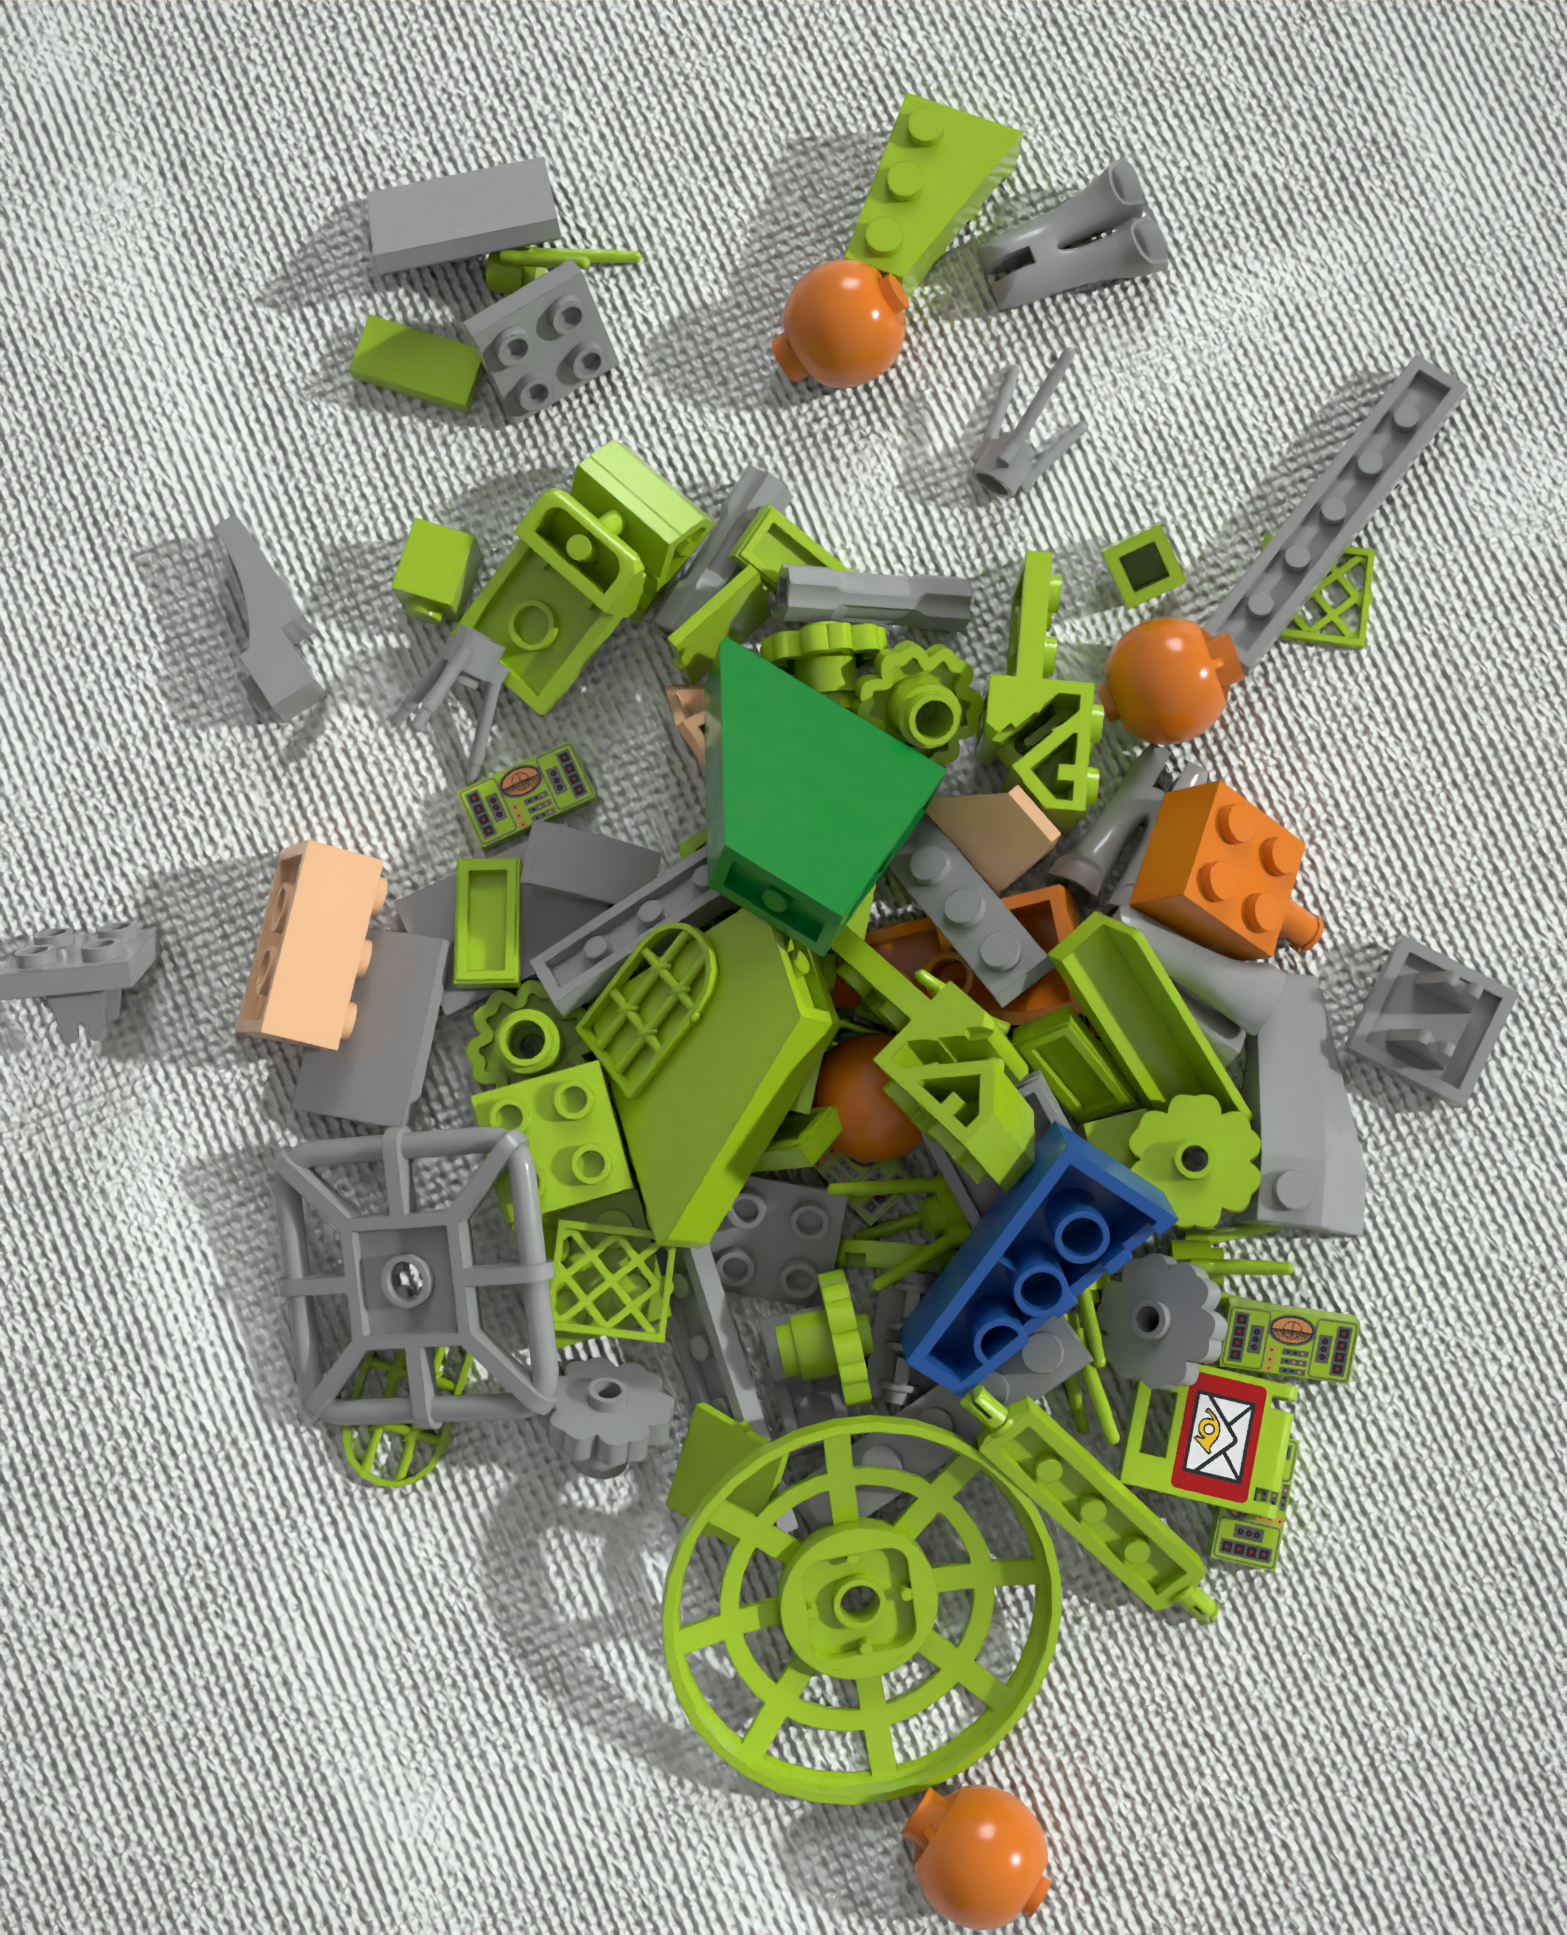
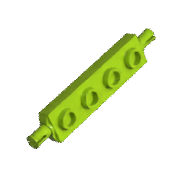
[960,1383,1219,1626]

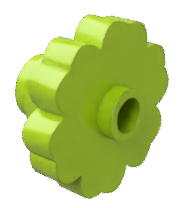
[760,621,888,711]
[851,640,984,765]
[466,980,595,1089]
[1129,1094,1262,1230]
[774,1269,875,1408]

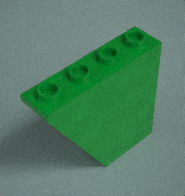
[704,636,948,957]

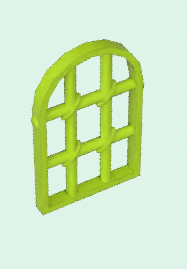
[575,922,719,1099]
[342,1347,474,1488]

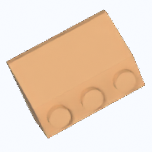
[235,840,387,1050]

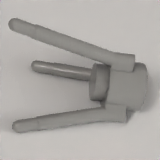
[970,347,1087,499]
[390,624,510,787]

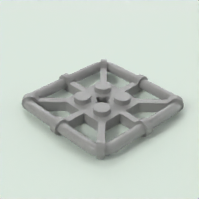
[273,1126,559,1430]

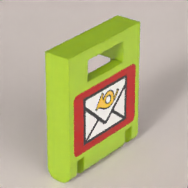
[1117,1364,1299,1520]

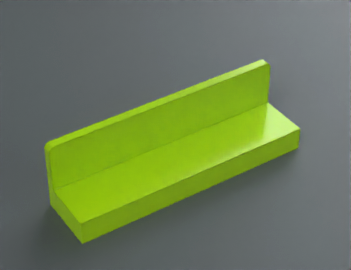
[1047,911,1254,1122]

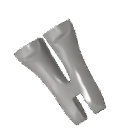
[976,157,1169,309]
[1046,743,1208,918]
[1111,904,1287,1068]

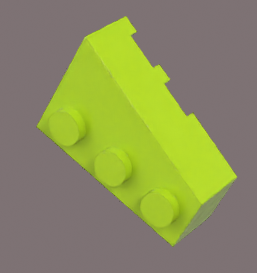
[844,93,1023,298]

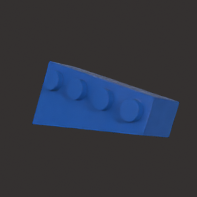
[899,1120,1179,1397]

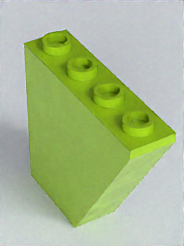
[588,908,841,1249]

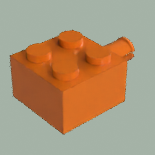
[1128,780,1324,961]

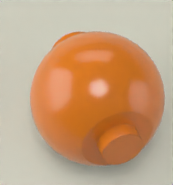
[772,259,909,388]
[1097,617,1246,745]
[811,1033,924,1163]
[900,1785,1052,1930]

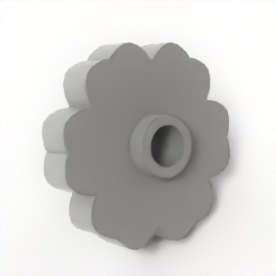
[1096,1253,1228,1391]
[537,1357,674,1479]

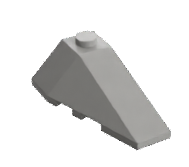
[1234,972,1367,1237]

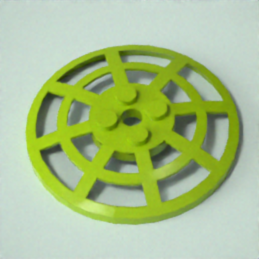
[661,1415,1062,1805]

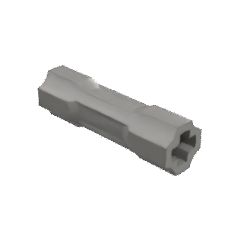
[649,465,794,640]
[775,564,973,633]

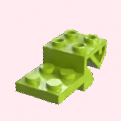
[450,440,716,715]
[975,550,1104,836]
[831,925,1035,1193]
[470,1060,673,1349]

